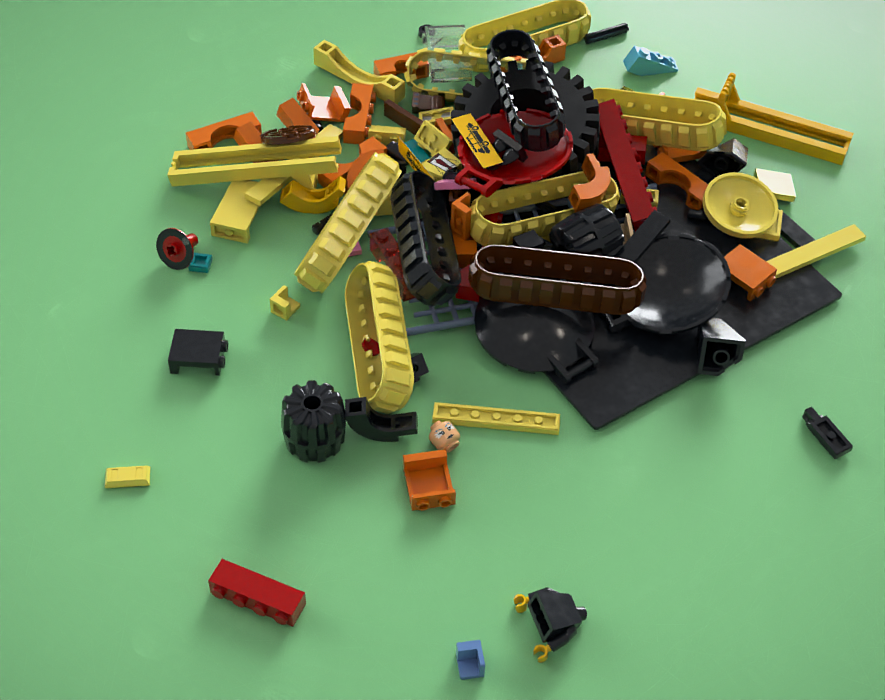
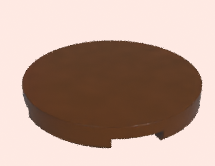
[260,125,316,145]

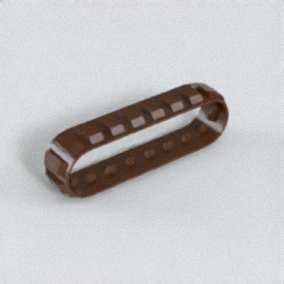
[468,245,647,315]

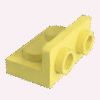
[413,120,453,157]
[368,125,406,146]

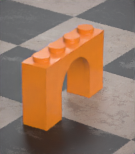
[234,98,319,163]

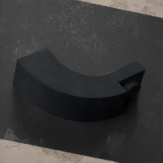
[345,397,418,442]

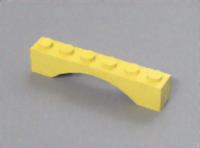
[313,40,405,104]

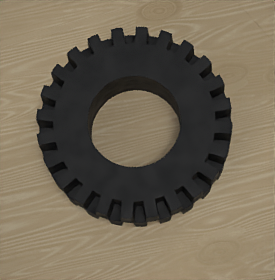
[451,59,600,190]

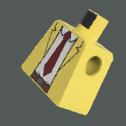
[423,147,463,182]

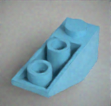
[623,46,679,76]

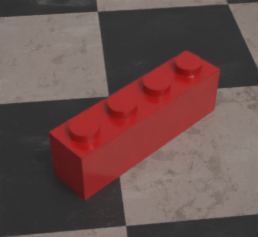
[208,559,306,627]

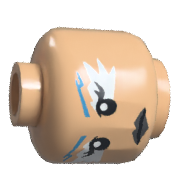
[429,421,460,453]

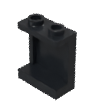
[168,329,228,376]

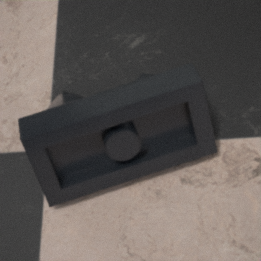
[492,129,528,166]

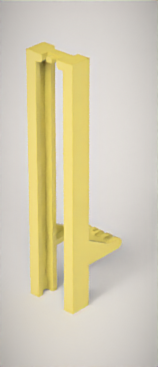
[167,136,342,189]

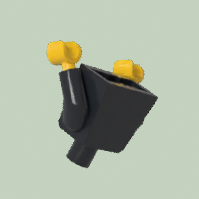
[514,587,587,663]

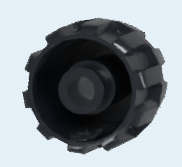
[549,204,625,257]
[281,380,346,463]

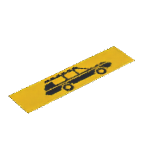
[452,113,503,168]
[398,136,434,180]

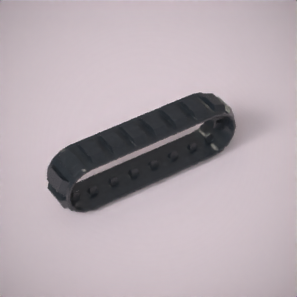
[486,29,565,152]
[390,171,461,307]

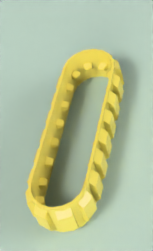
[458,0,591,72]
[404,48,527,102]
[592,88,727,151]
[294,152,402,294]
[470,171,620,246]
[345,261,414,414]

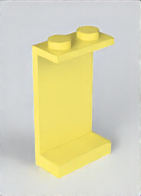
[210,180,270,244]

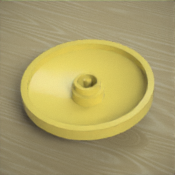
[703,172,778,238]

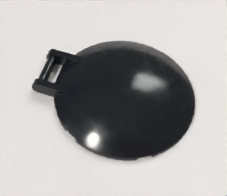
[602,233,731,334]
[474,274,599,384]

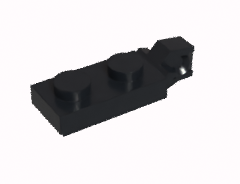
[802,406,853,459]

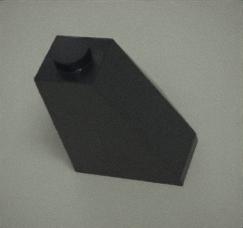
[697,138,748,178]
[697,318,746,376]

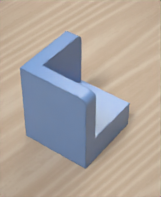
[456,640,485,680]

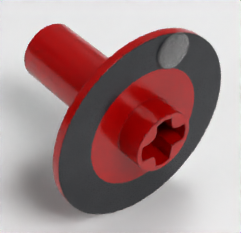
[156,228,198,270]

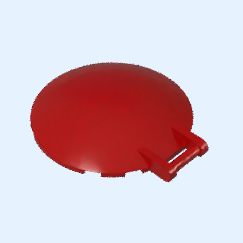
[455,108,573,198]

